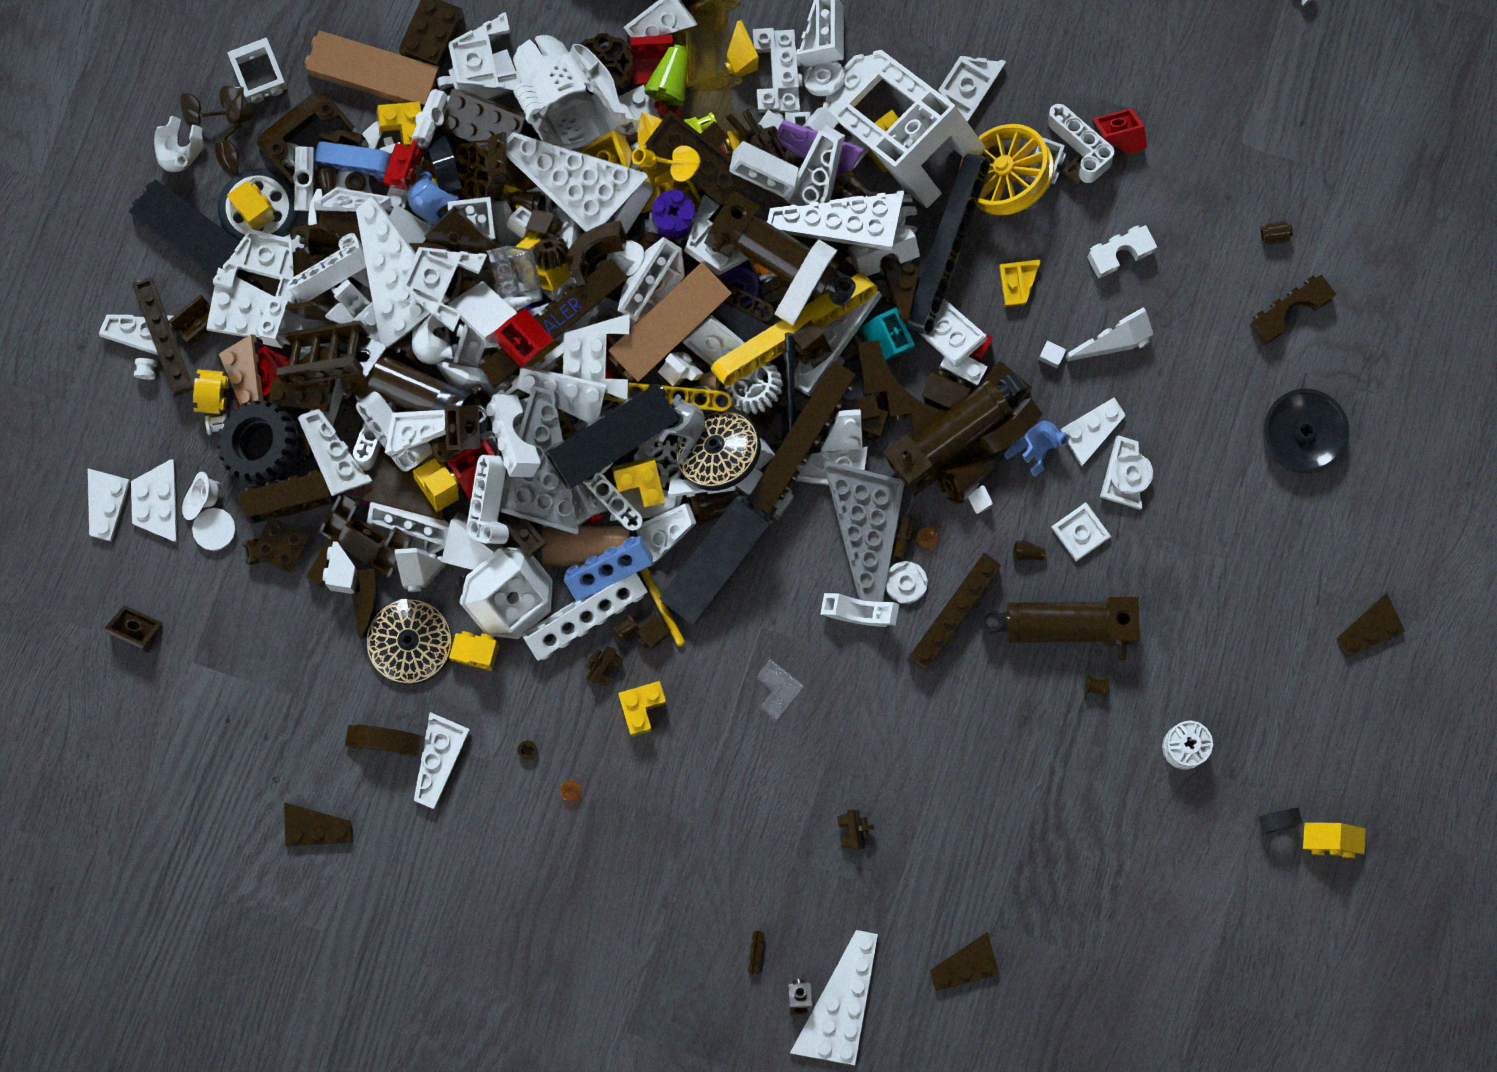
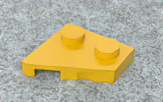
[999,260,1040,307]

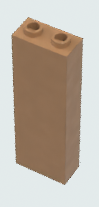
[304,30,440,110]
[608,262,732,382]

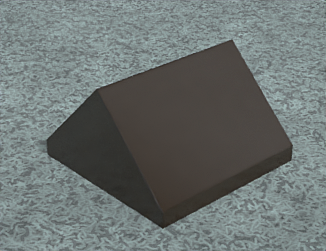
[104,605,162,653]

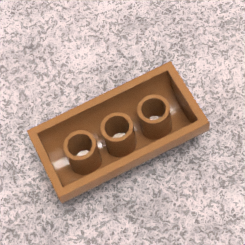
[542,525,630,569]

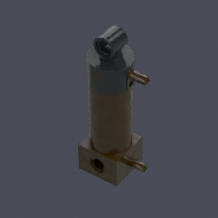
[341,337,488,441]

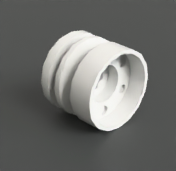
[1162,721,1213,770]

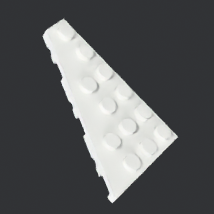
[506,132,649,232]
[356,196,449,349]

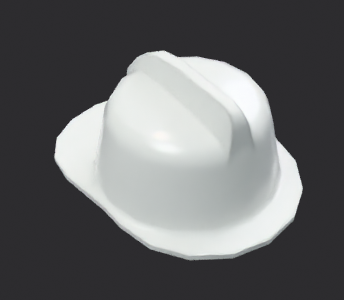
[607,240,644,276]
[182,472,221,520]

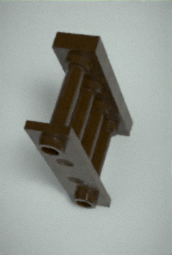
[276,320,370,387]

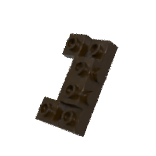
[319,492,413,578]

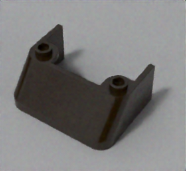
[257,92,357,189]
[285,223,356,322]

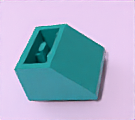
[858,307,915,362]

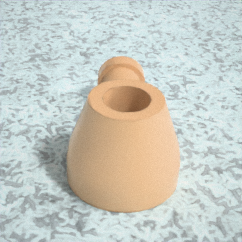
[700,366,720,390]

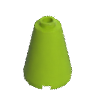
[644,45,689,106]

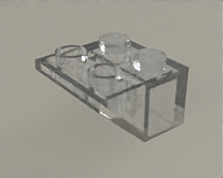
[487,245,542,299]

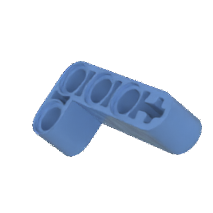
[314,142,392,183]

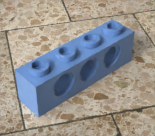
[564,535,653,602]

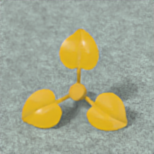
[632,112,700,214]

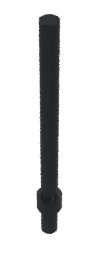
[783,332,796,435]

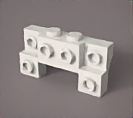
[753,28,802,113]

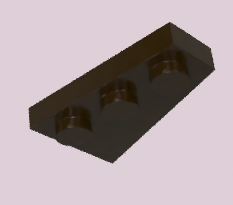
[1336,593,1405,658]
[930,932,999,992]

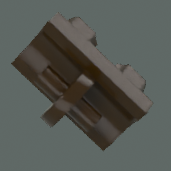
[585,646,623,686]
[837,810,875,850]

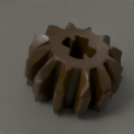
[532,236,569,271]

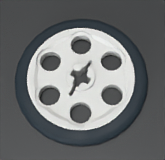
[218,169,297,242]

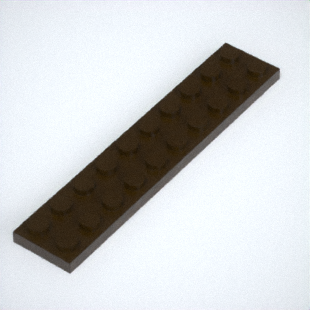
[644,110,837,249]

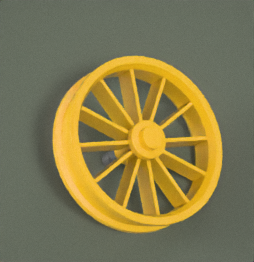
[960,124,1054,215]

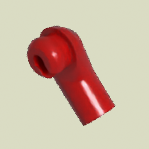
[653,100,683,118]

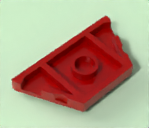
[233,346,290,410]

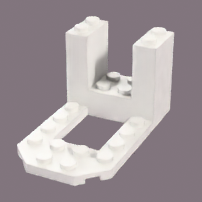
[823,50,986,208]

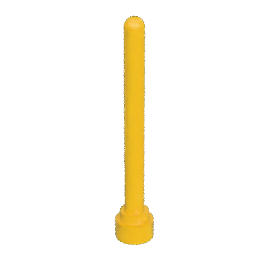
[628,556,685,647]

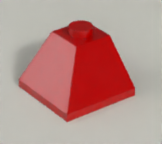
[1092,108,1147,154]

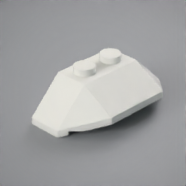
[618,237,685,321]
[436,362,519,399]
[367,502,450,554]

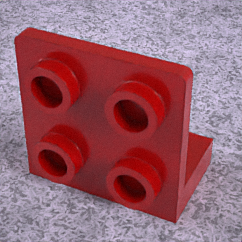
[630,35,673,85]
[383,139,423,191]

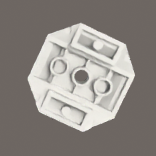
[459,547,552,639]

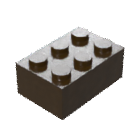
[399,0,464,70]

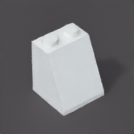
[441,512,503,570]

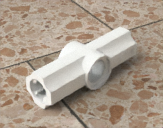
[411,89,448,149]
[293,146,315,211]

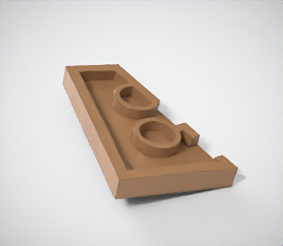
[219,334,263,405]

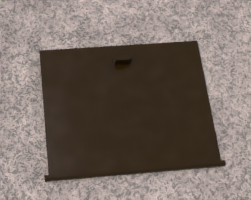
[353,438,451,521]

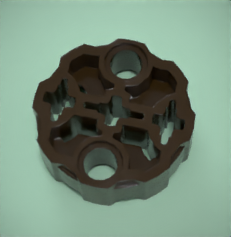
[580,33,636,94]
[454,140,505,200]

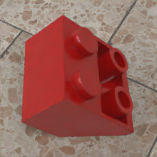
[493,309,554,369]
[447,439,506,502]

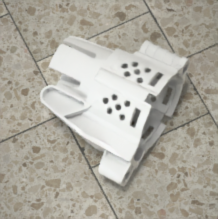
[513,35,639,150]

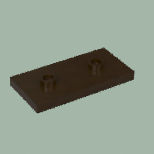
[424,206,516,288]

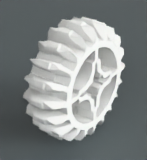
[725,361,783,414]

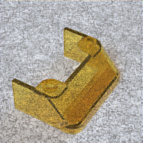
[675,0,742,91]

